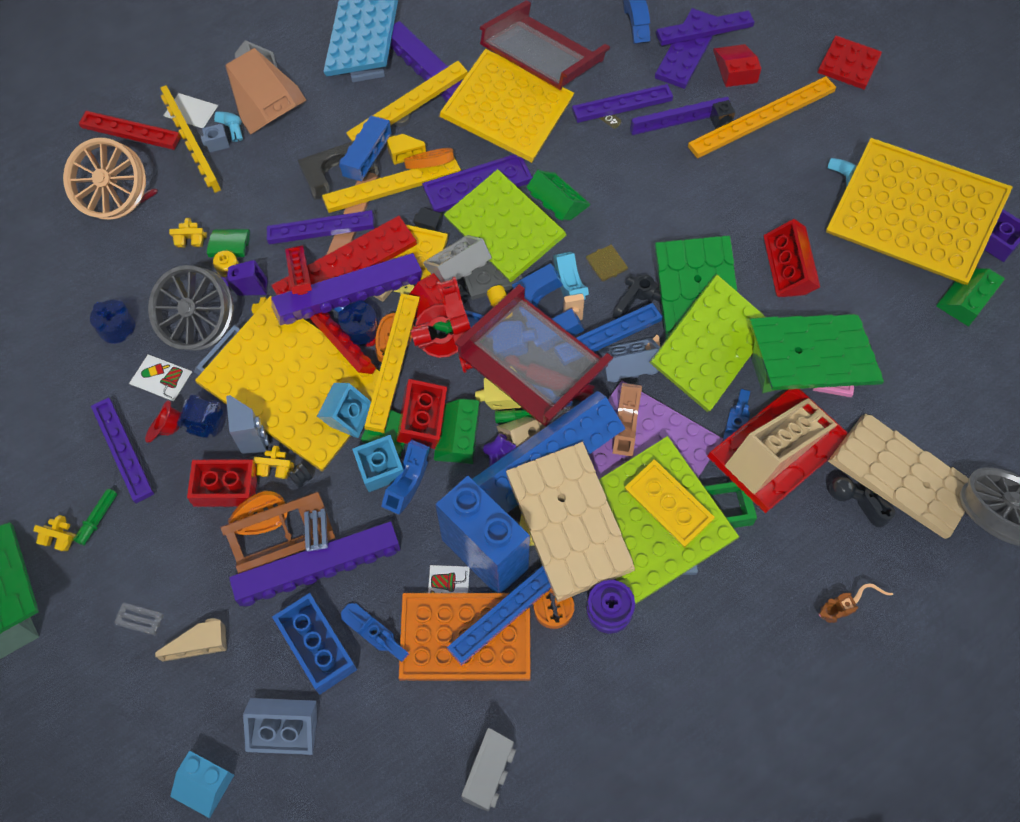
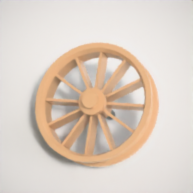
[63,138,146,220]

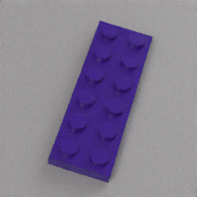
[655,8,717,89]
[422,154,533,213]

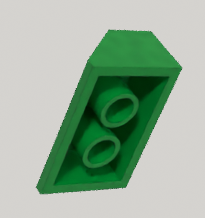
[526,170,590,221]
[936,268,1005,327]
[434,399,480,464]

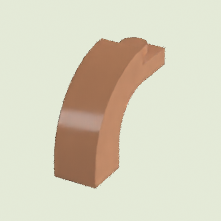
[612,383,642,456]

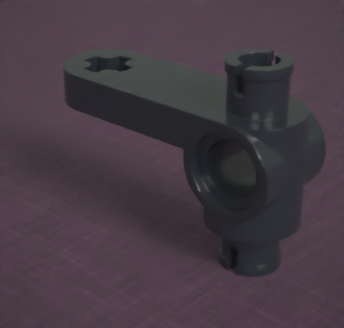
[612,274,661,319]

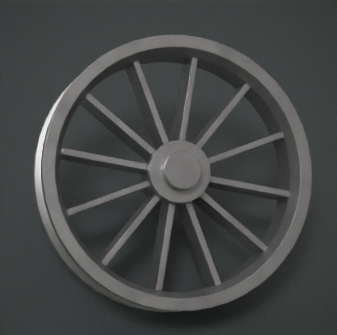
[148,265,234,351]
[960,468,1020,546]

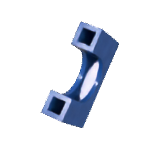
[512,263,584,352]

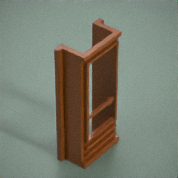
[221,492,335,574]

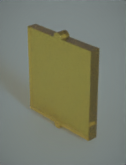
[586,244,628,282]

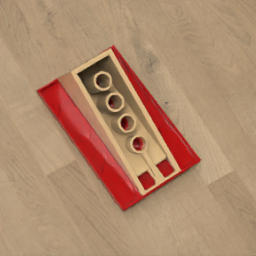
[707,389,848,514]

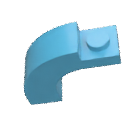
[553,252,589,300]

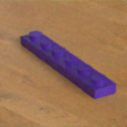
[656,10,754,46]
[572,84,673,123]
[630,97,730,135]
[267,210,375,245]
[91,398,154,504]

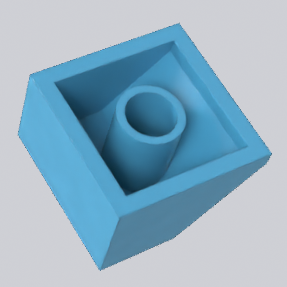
[317,383,371,438]
[352,435,404,492]
[170,751,234,818]

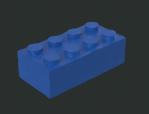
[272,593,357,695]

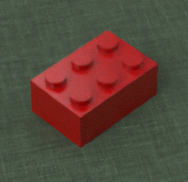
[396,379,447,449]
[187,460,258,507]

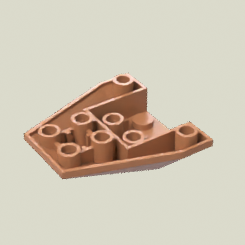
[225,48,306,135]

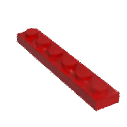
[79,111,181,150]
[285,245,312,295]
[310,312,376,374]

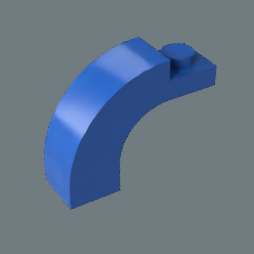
[623,0,651,44]
[381,440,430,515]

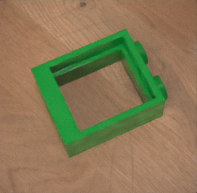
[704,482,757,528]

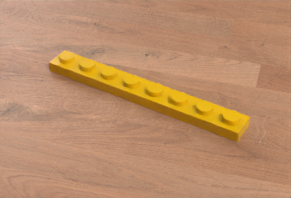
[346,61,468,143]
[160,85,221,193]
[322,157,461,213]
[365,293,420,433]

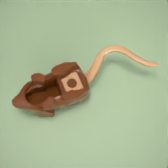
[819,583,893,623]

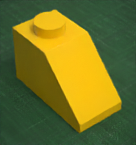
[387,134,426,165]

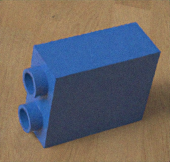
[435,476,530,593]

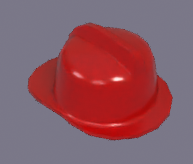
[145,400,184,443]

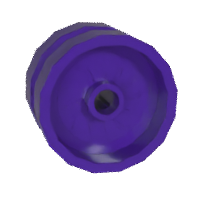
[586,580,635,634]

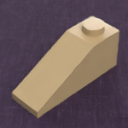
[155,618,227,662]

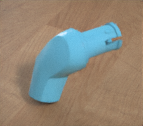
[214,111,243,142]
[827,158,857,186]

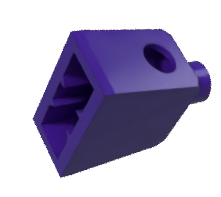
[221,260,268,296]

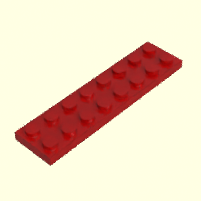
[271,216,417,295]

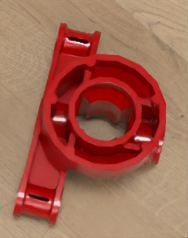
[410,277,473,373]

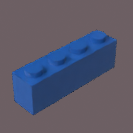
[339,116,392,182]

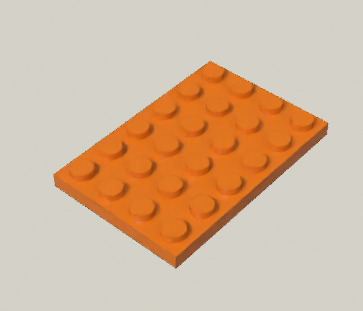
[399,593,530,681]

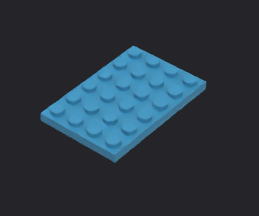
[324,0,398,77]

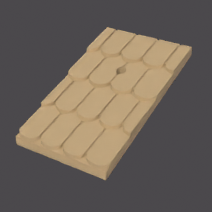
[828,414,969,539]
[506,442,635,602]

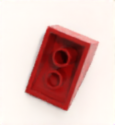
[713,44,762,87]

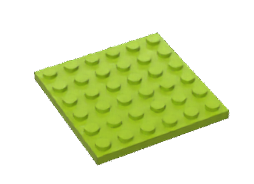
[599,436,739,605]

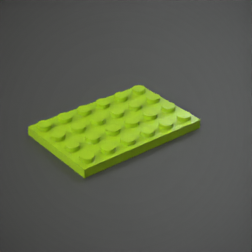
[444,169,566,283]
[649,275,765,412]

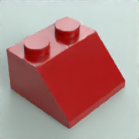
[409,273,446,319]

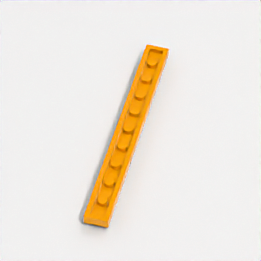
[688,76,836,159]

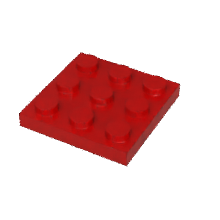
[818,36,882,90]

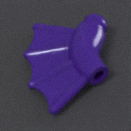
[483,434,516,466]

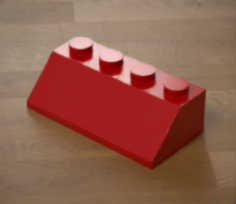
[763,219,820,297]

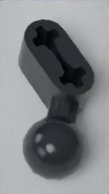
[829,476,895,528]

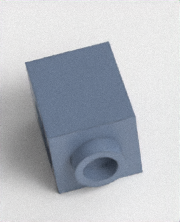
[201,124,230,152]

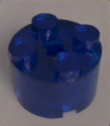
[90,300,135,344]
[338,300,379,346]
[177,395,224,438]

